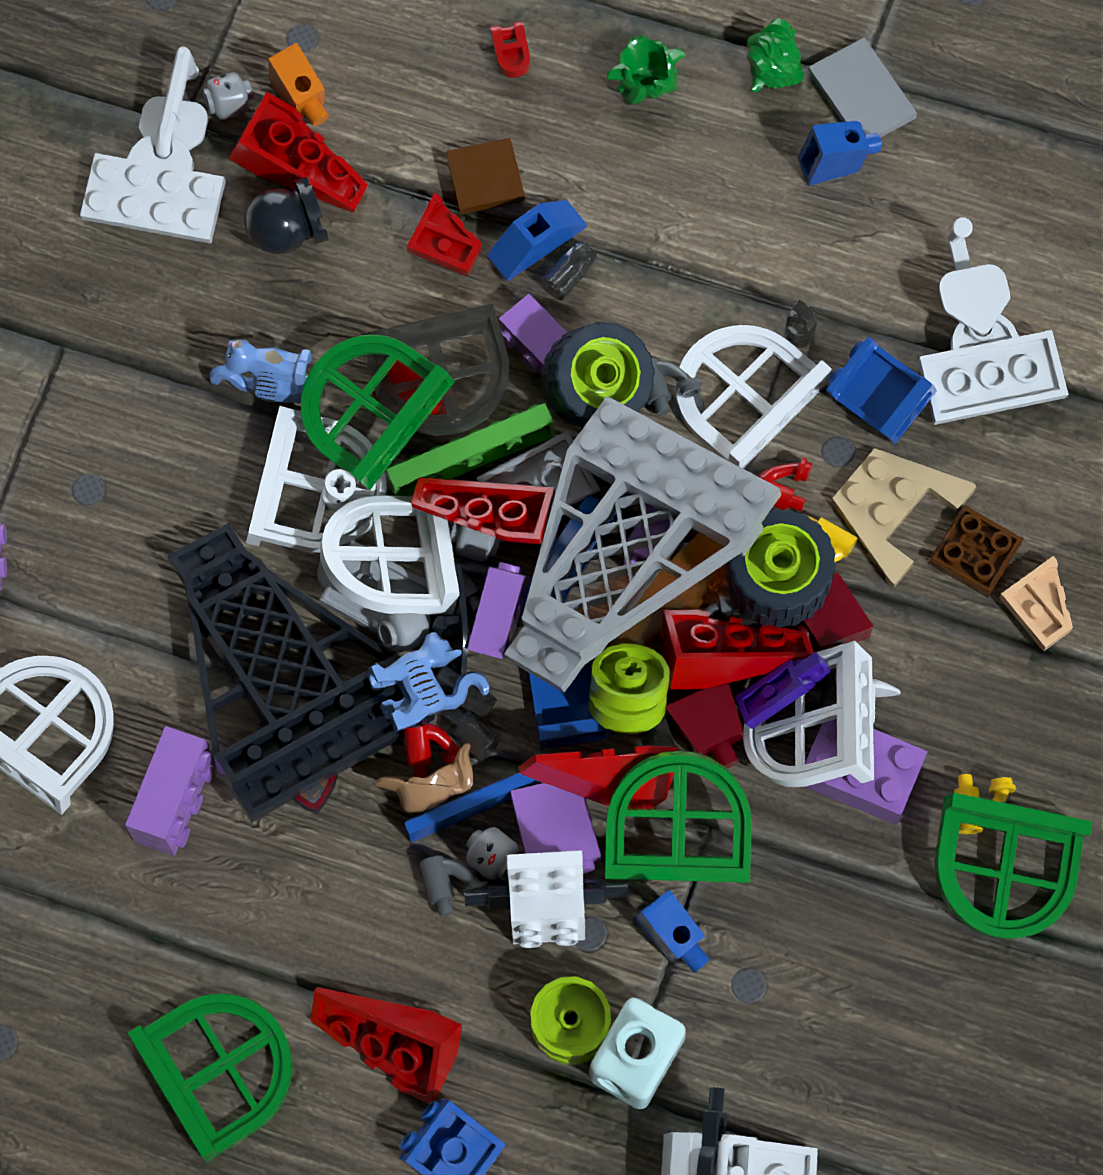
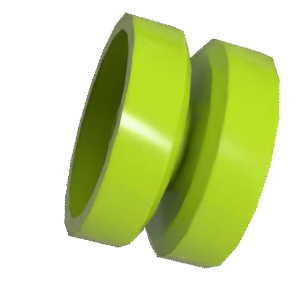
[589,644,669,734]
[530,976,611,1065]

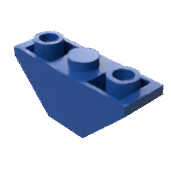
[487,200,587,282]

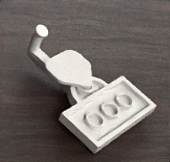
[80,47,226,243]
[918,218,1068,425]

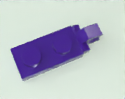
[735,652,831,729]

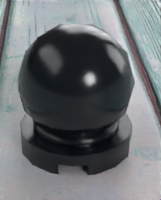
[244,177,328,254]

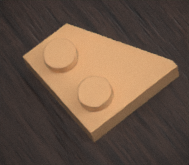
[999,556,1073,652]

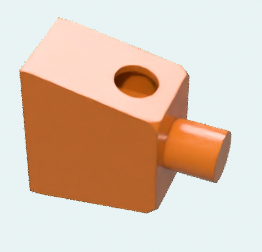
[268,42,329,127]

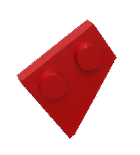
[407,193,482,277]

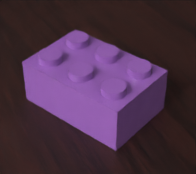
[804,719,928,826]
[125,726,216,856]

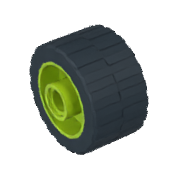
[541,322,655,429]
[726,509,836,627]

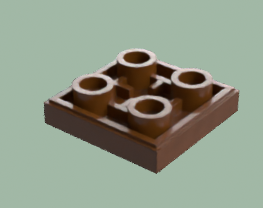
[446,138,525,215]
[928,504,1024,598]

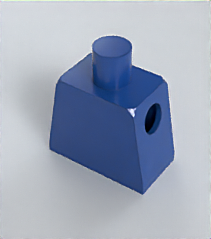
[798,121,882,186]
[633,890,710,973]

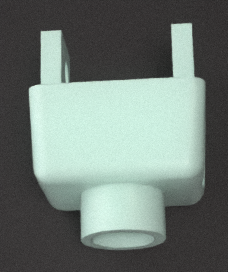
[589,997,686,1109]

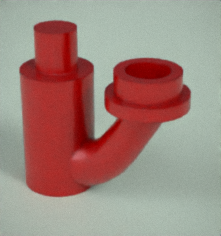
[756,457,813,512]
[403,719,460,778]

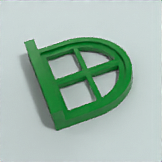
[301,335,455,490]
[605,751,752,883]
[934,792,1093,939]
[128,994,293,1162]

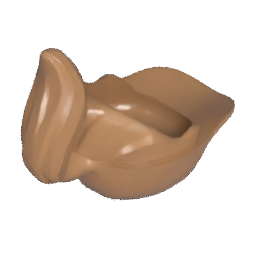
[374,743,473,814]

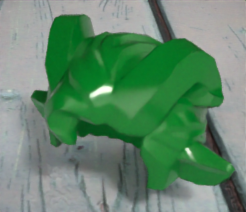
[746,19,804,94]
[607,34,686,105]

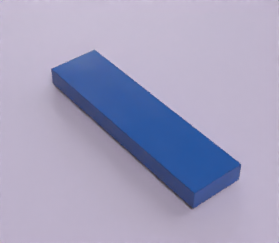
[404,772,541,843]

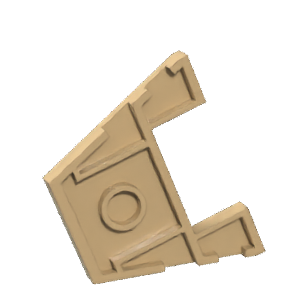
[831,448,976,589]

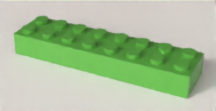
[386,403,554,496]

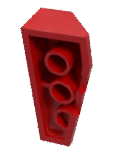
[228,92,368,213]
[411,478,555,544]
[663,610,814,690]
[518,746,679,808]
[310,987,462,1104]

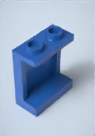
[826,337,937,444]
[529,657,611,749]

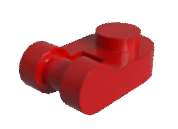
[490,21,530,78]

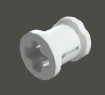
[322,469,356,511]

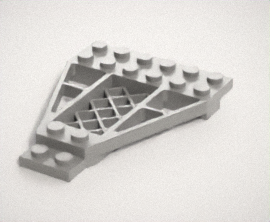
[504,396,781,693]

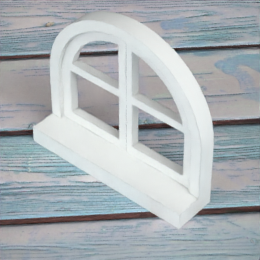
[676,325,832,468]
[246,406,387,553]
[320,495,459,615]
[743,641,874,787]
[0,656,114,815]

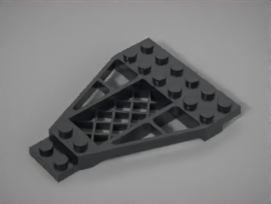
[168,523,435,823]

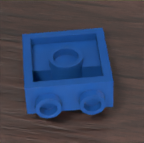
[398,1098,506,1175]

